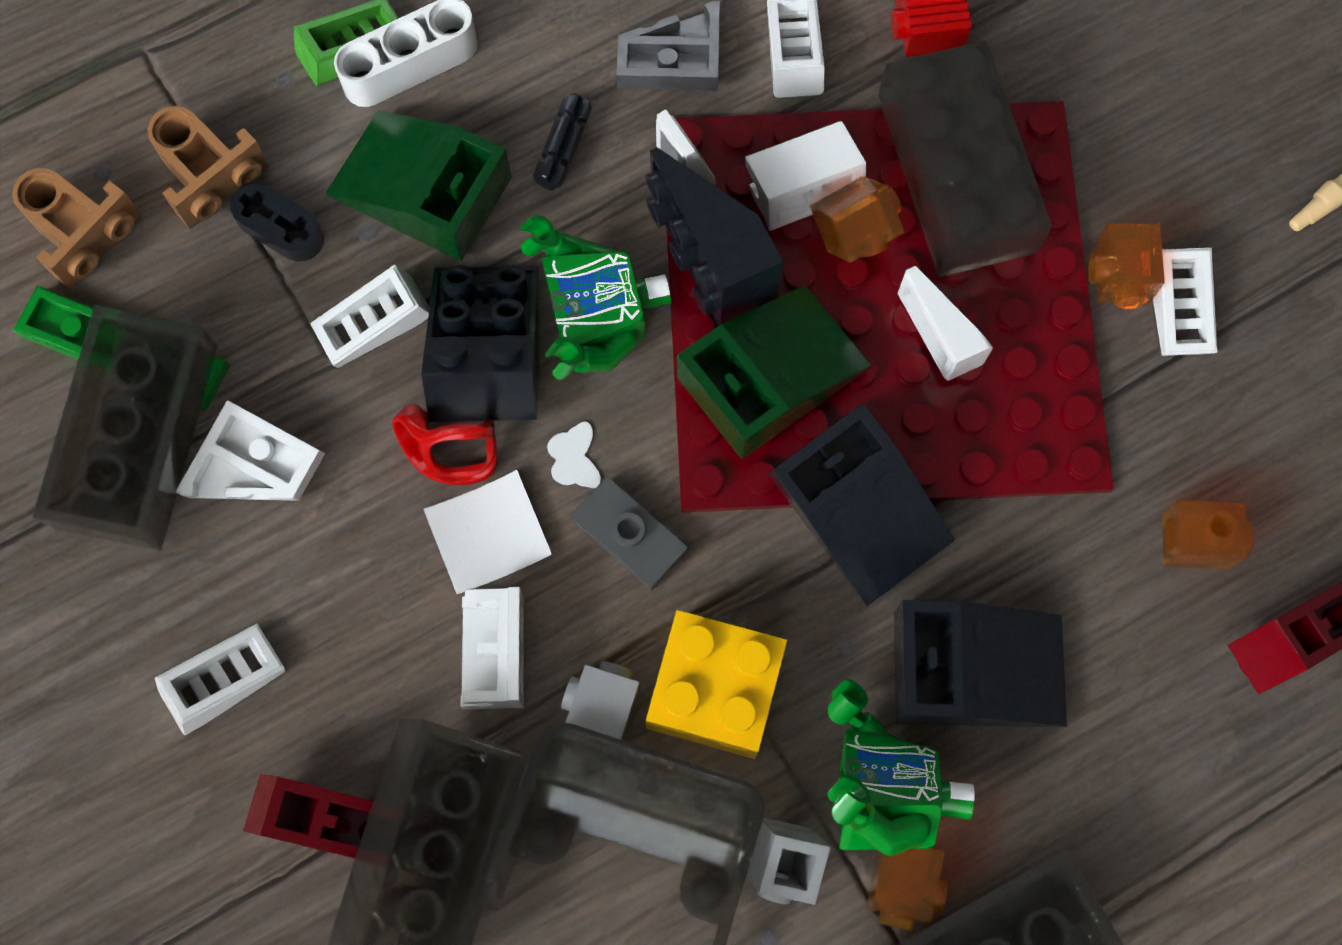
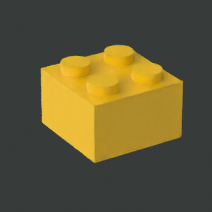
[646,610,787,759]

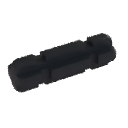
[533,93,592,190]

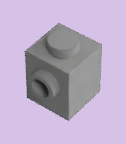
[561,661,641,755]
[742,816,831,905]

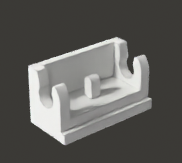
[745,121,866,231]
[461,587,524,709]

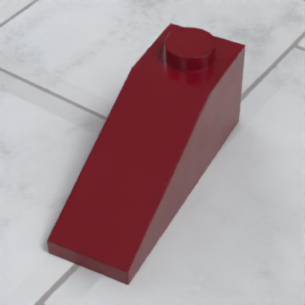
[1227,581,1342,695]
[243,774,441,876]

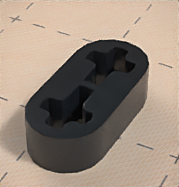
[230,183,324,262]

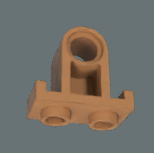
[147,106,269,229]
[12,168,141,290]

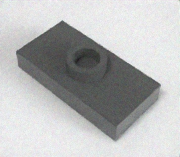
[570,476,688,591]

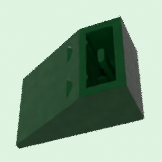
[326,110,512,262]
[677,285,871,460]

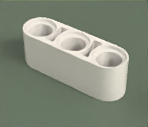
[334,0,478,107]

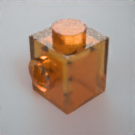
[810,176,904,263]
[1088,223,1165,309]
[1162,500,1254,570]
[866,848,948,932]

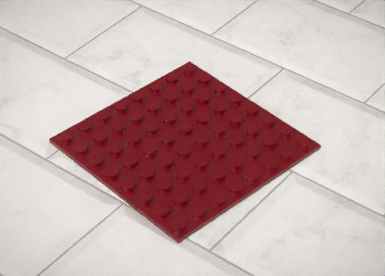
[666,101,1114,513]

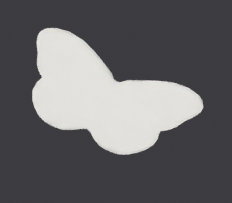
[547,421,601,488]

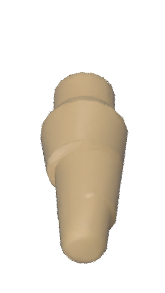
[1289,174,1342,231]

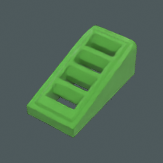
[294,0,399,86]

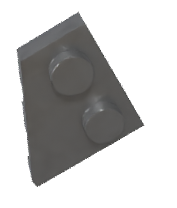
[616,1,720,91]

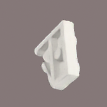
[176,400,325,501]

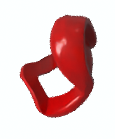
[392,404,497,485]

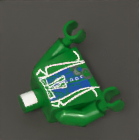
[520,215,671,380]
[827,679,975,856]

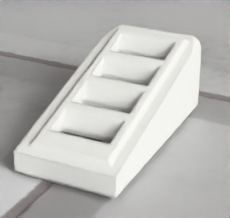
[767,0,824,98]
[656,110,716,186]
[1148,248,1217,356]
[310,265,429,368]
[898,266,993,381]
[154,623,285,736]

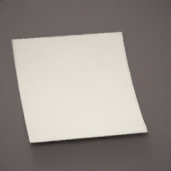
[423,470,552,594]

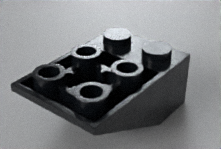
[645,147,783,326]
[421,265,539,422]
[768,403,955,606]
[894,600,1067,727]

